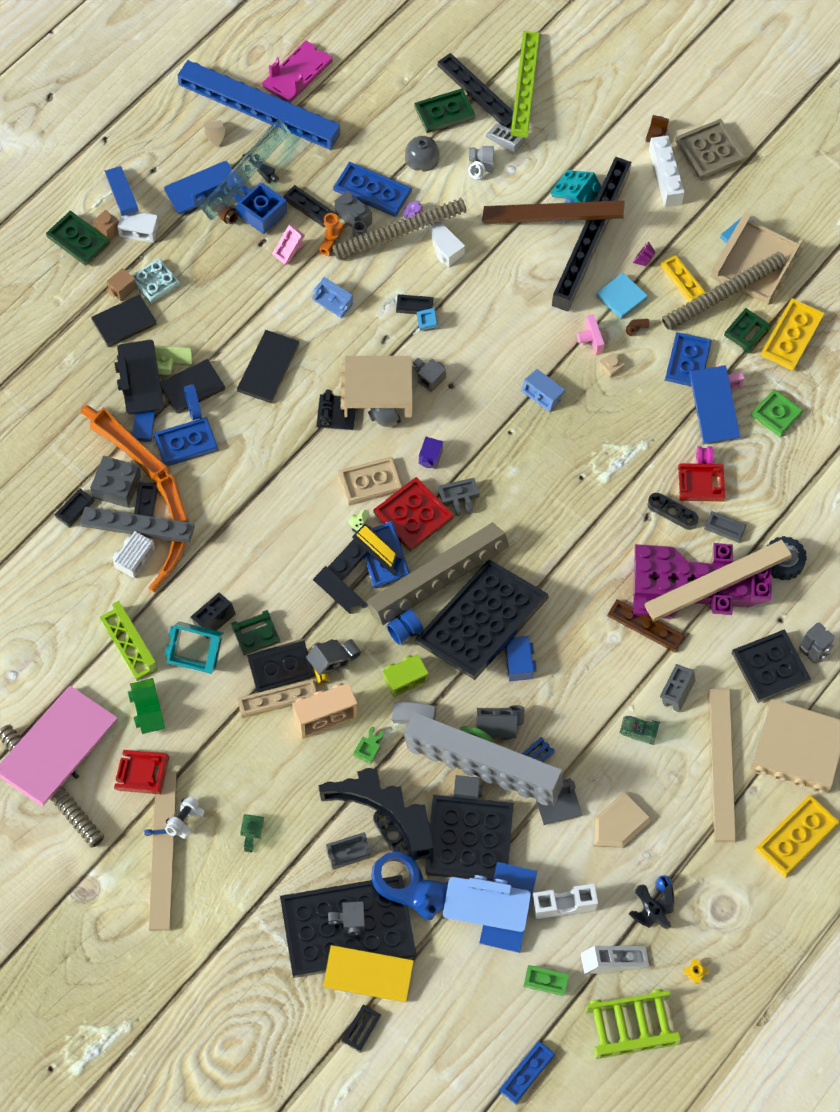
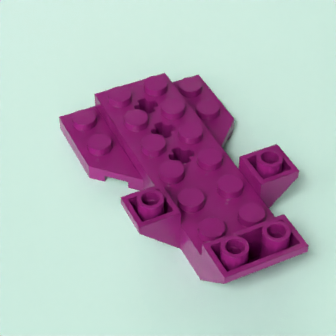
[633,543,772,619]

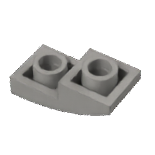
[391,702,436,723]

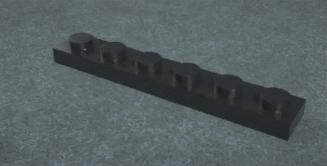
[437,53,513,128]

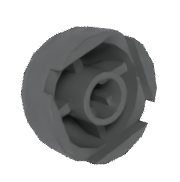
[405,136,439,172]
[368,408,402,427]

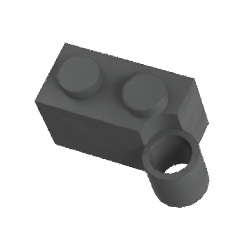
[335,190,372,238]
[306,639,362,675]
[476,705,524,740]

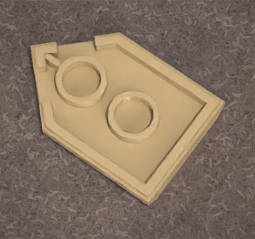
[594,793,652,848]

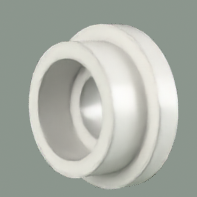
[468,162,486,179]

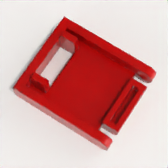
[678,463,725,502]
[114,750,170,795]

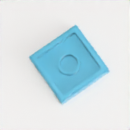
[596,273,648,319]

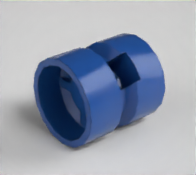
[386,610,423,645]

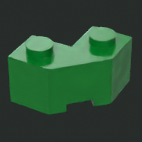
[128,678,165,734]

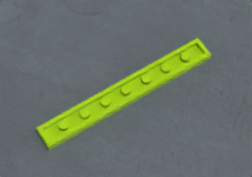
[511,31,540,138]

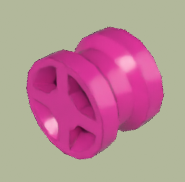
[696,446,713,464]

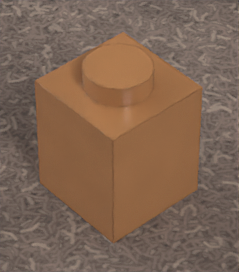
[93,210,119,241]
[107,268,137,301]

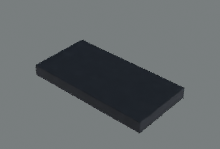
[237,330,299,403]

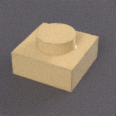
[599,352,625,377]

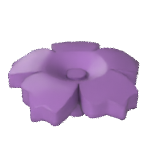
[403,200,423,218]

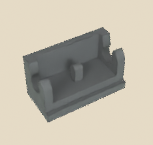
[660,664,696,712]
[326,832,371,870]

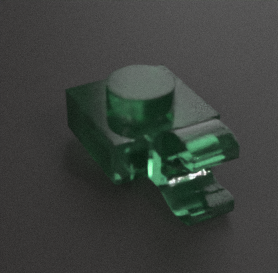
[240,814,264,853]

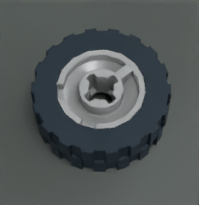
[766,536,807,581]

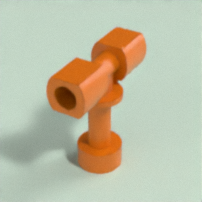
[318,213,345,256]

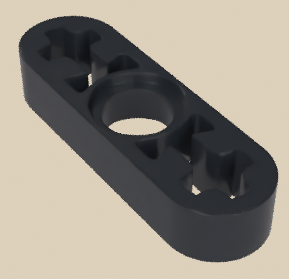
[647,493,699,530]
[373,810,412,857]

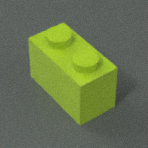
[383,654,429,697]

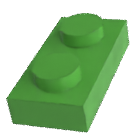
[523,965,569,996]

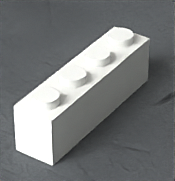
[649,136,684,207]

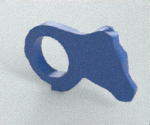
[371,851,449,920]

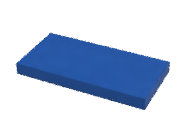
[333,161,412,217]
[689,365,740,444]
[479,862,538,953]

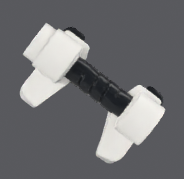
[165,797,204,839]

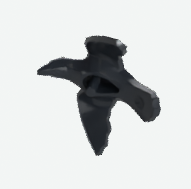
[629,884,674,930]

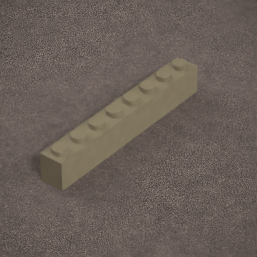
[366,522,509,625]

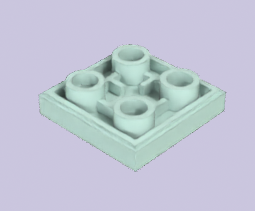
[131,258,181,304]

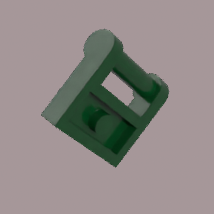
[724,308,772,353]
[231,610,280,655]

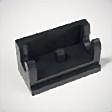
[190,592,236,639]

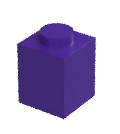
[418,436,443,469]

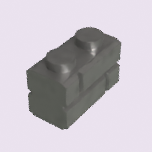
[799,622,835,664]

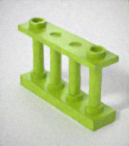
[585,989,681,1059]

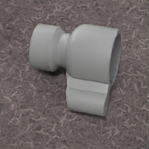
[469,146,494,172]

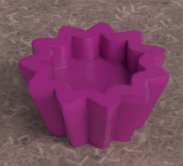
[633,242,656,266]

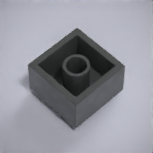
[90,456,141,508]

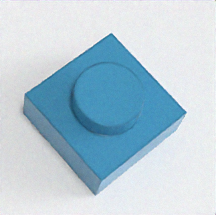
[417,308,438,331]

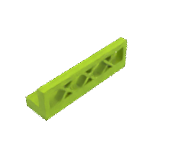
[100,601,157,681]

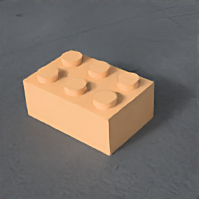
[292,683,358,738]

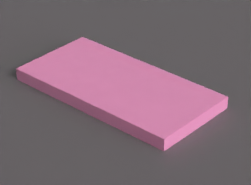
[0,686,118,807]

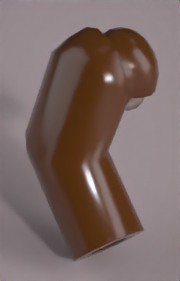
[626,318,649,336]

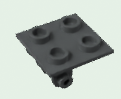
[536,778,582,825]

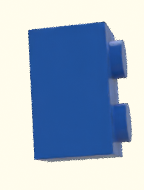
[504,636,536,681]

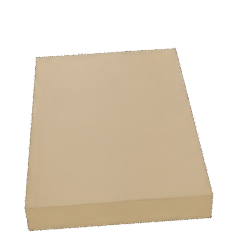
[338,457,402,505]

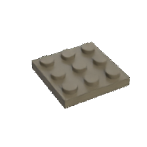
[675,119,747,180]

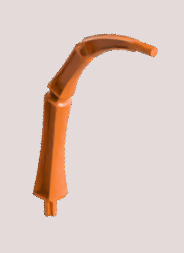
[80,405,189,592]

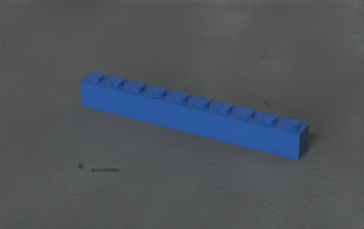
[177,60,340,150]

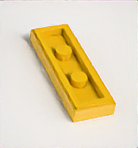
[661,255,705,303]

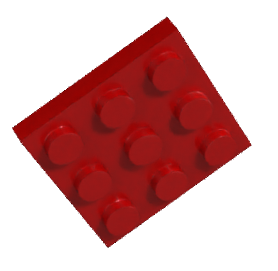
[373,477,454,552]

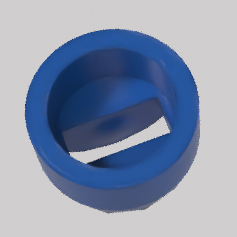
[655,875,672,893]

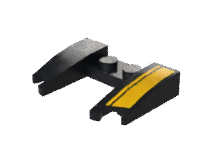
[313,523,402,614]

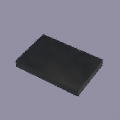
[91,294,157,347]
[160,359,225,414]
[247,639,314,693]

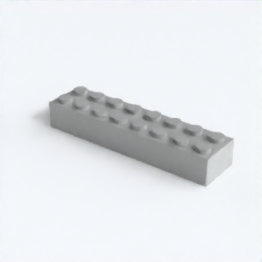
[403,712,563,806]

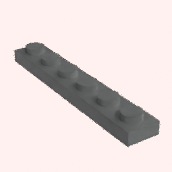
[80,507,195,543]

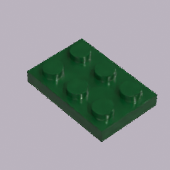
[414,88,475,133]
[46,210,110,266]

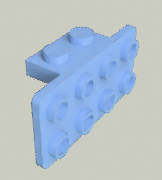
[443,875,531,932]

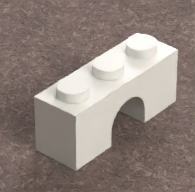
[531,884,598,920]

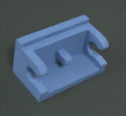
[312,277,353,318]
[521,369,565,412]

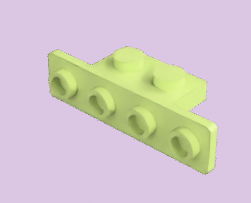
[118,343,192,375]

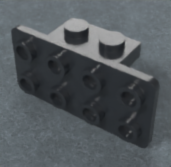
[114,339,163,414]

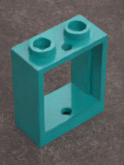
[165,621,224,674]

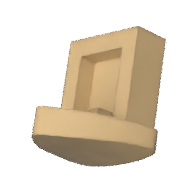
[204,120,225,147]

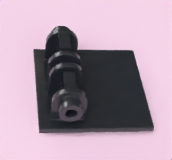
[316,389,356,430]

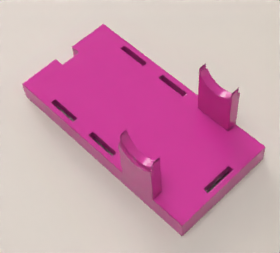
[262,40,333,103]

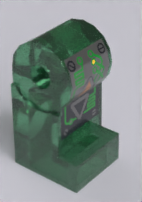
[619,716,660,745]

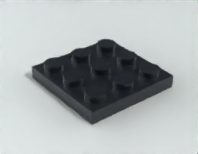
[731,629,811,703]

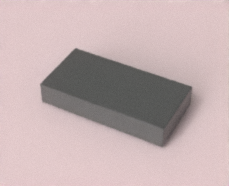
[704,511,746,543]

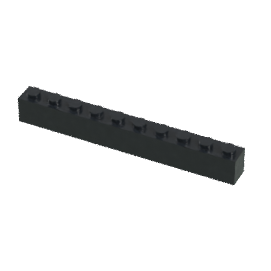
[552,156,632,312]

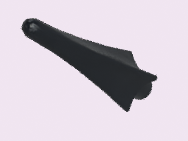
[242,154,279,183]

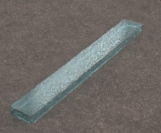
[199,119,291,220]

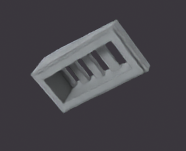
[486,123,524,154]

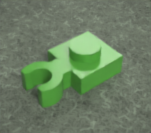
[353,726,384,764]

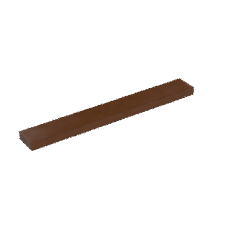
[482,201,625,224]

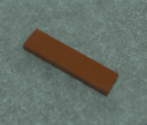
[607,599,685,653]

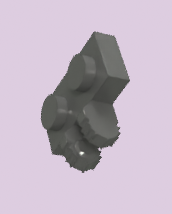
[438,478,479,516]

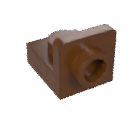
[646,115,669,142]

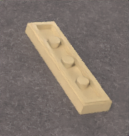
[237,679,317,718]

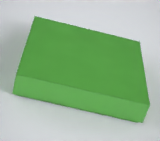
[751,389,804,437]

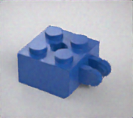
[233,183,287,235]

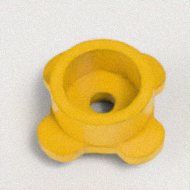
[684,959,709,984]

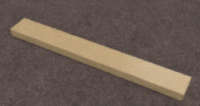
[645,540,792,622]
[709,689,735,842]
[149,772,177,931]

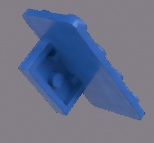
[164,161,241,214]

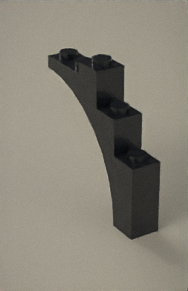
[318,768,434,860]

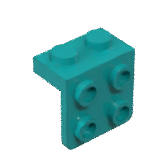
[550,170,602,202]

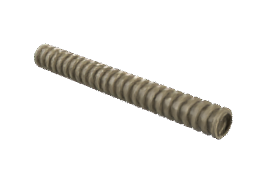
[332,197,467,260]
[662,251,786,330]
[0,724,104,848]

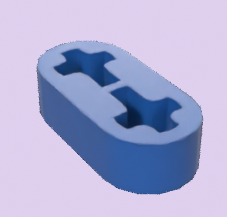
[184,384,202,420]

